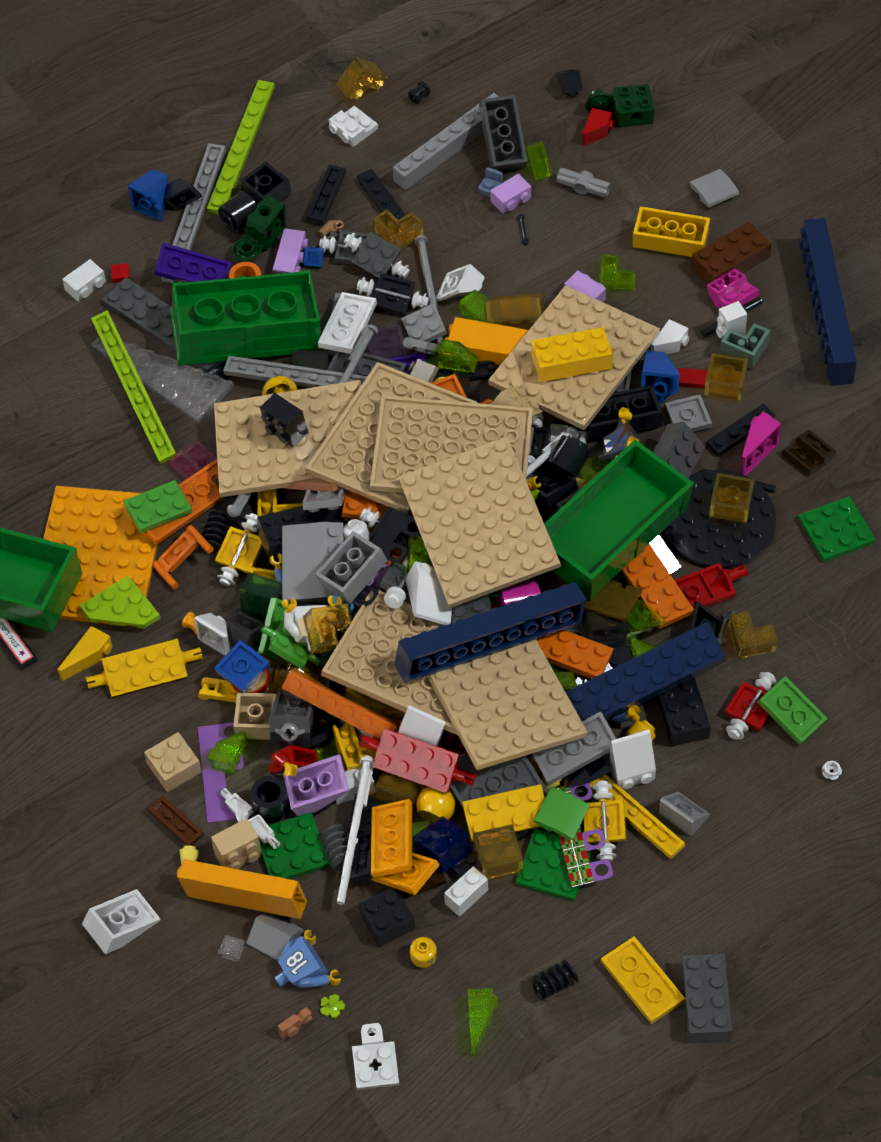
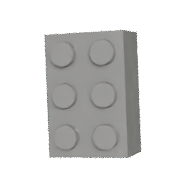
[315,531,388,604]

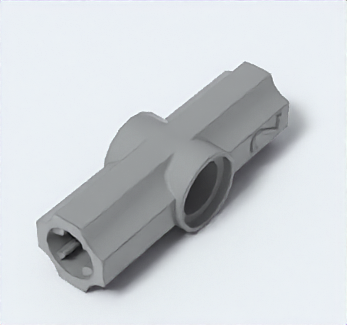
[556,168,611,198]

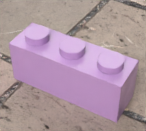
[273,228,309,274]

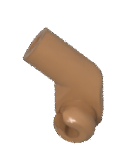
[318,220,344,238]

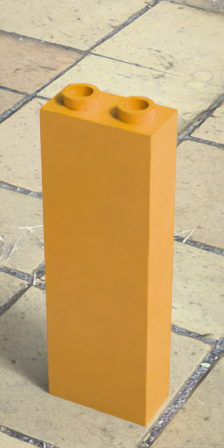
[444,317,529,365]
[177,859,307,919]

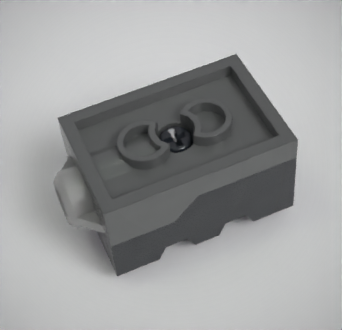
[269,691,318,748]

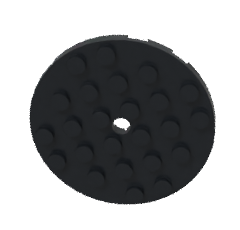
[663,470,776,569]

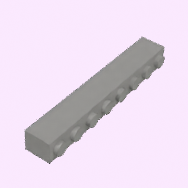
[393,93,499,190]

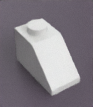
[651,319,689,354]

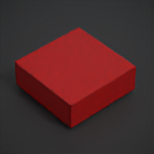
[111,263,130,283]

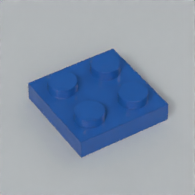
[214,640,270,693]

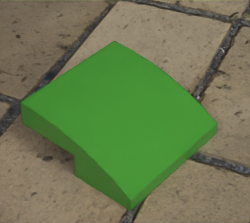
[533,787,590,841]

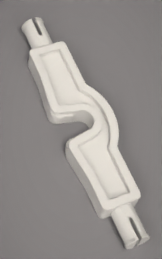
[220,788,280,849]

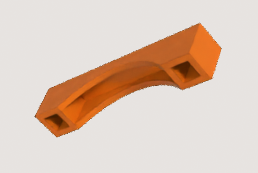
[282,668,400,740]

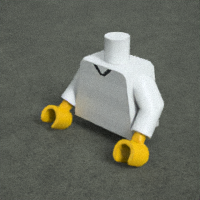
[282,595,342,652]

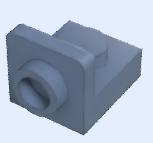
[478,167,503,197]

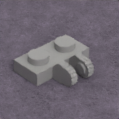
[402,337,444,355]

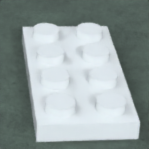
[318,292,377,354]

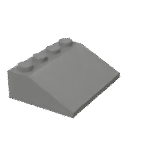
[282,522,343,603]

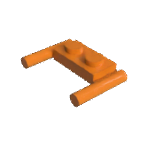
[153,525,213,589]

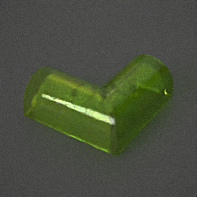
[599,255,636,290]

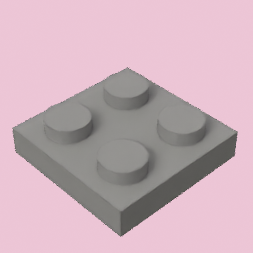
[401,303,448,342]
[665,394,712,432]

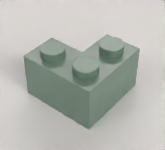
[720,323,770,369]

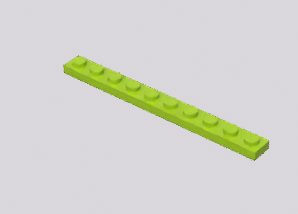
[207,80,275,215]
[91,310,177,464]

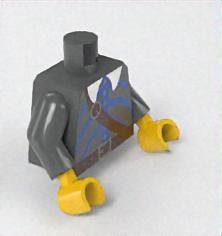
[597,407,639,463]

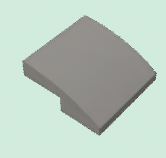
[690,169,739,207]

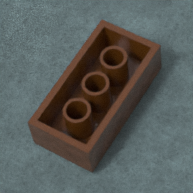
[691,221,772,285]

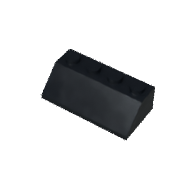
[586,385,662,442]

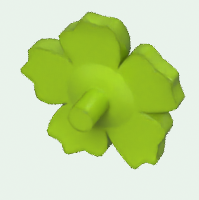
[320,994,345,1019]

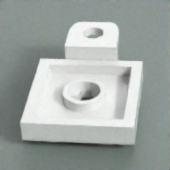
[352,1023,399,1090]

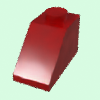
[582,108,614,145]

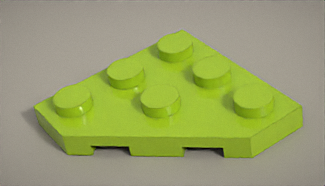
[80,576,161,629]

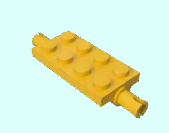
[86,639,203,697]

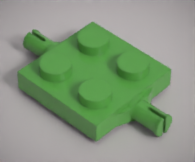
[260,621,320,669]

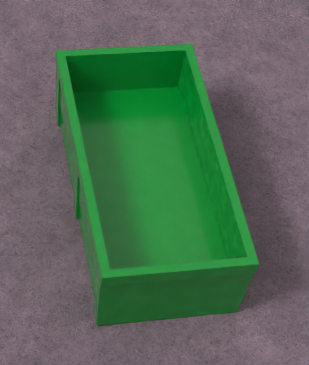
[170,270,323,366]
[544,440,694,601]
[0,527,83,633]

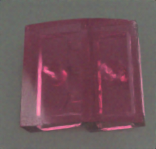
[169,440,217,479]

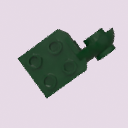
[585,84,655,127]
[232,196,287,263]

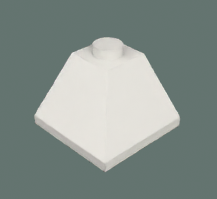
[436,264,485,302]
[194,613,230,656]

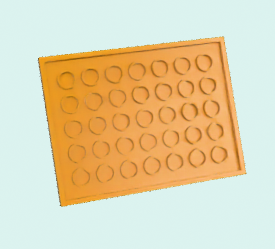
[43,486,158,626]

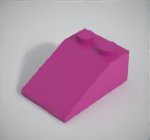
[740,411,781,476]

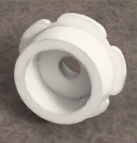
[822,761,842,780]

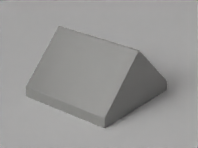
[659,792,710,837]
[246,912,303,961]

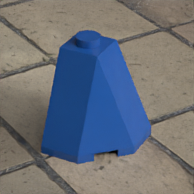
[128,169,169,222]
[641,350,680,404]

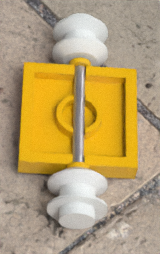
[215,513,263,586]
[584,781,627,862]

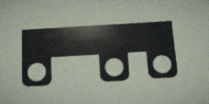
[354,509,420,606]

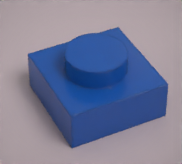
[304,246,324,267]

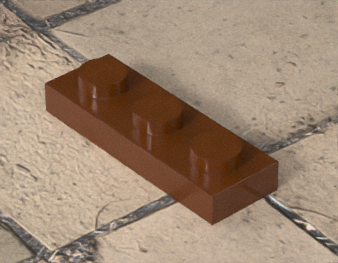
[148,795,204,846]

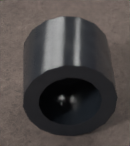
[218,191,257,233]
[548,435,592,478]
[250,776,290,823]

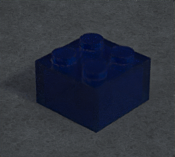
[412,816,473,873]

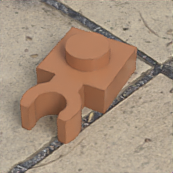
[277,1007,313,1040]

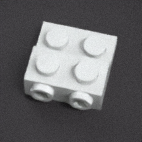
[329,106,378,147]

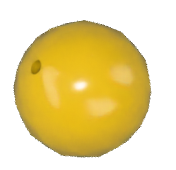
[415,786,456,824]

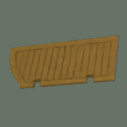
[541,577,643,621]

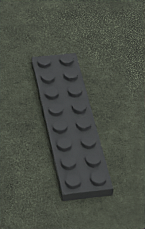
[102,277,217,371]

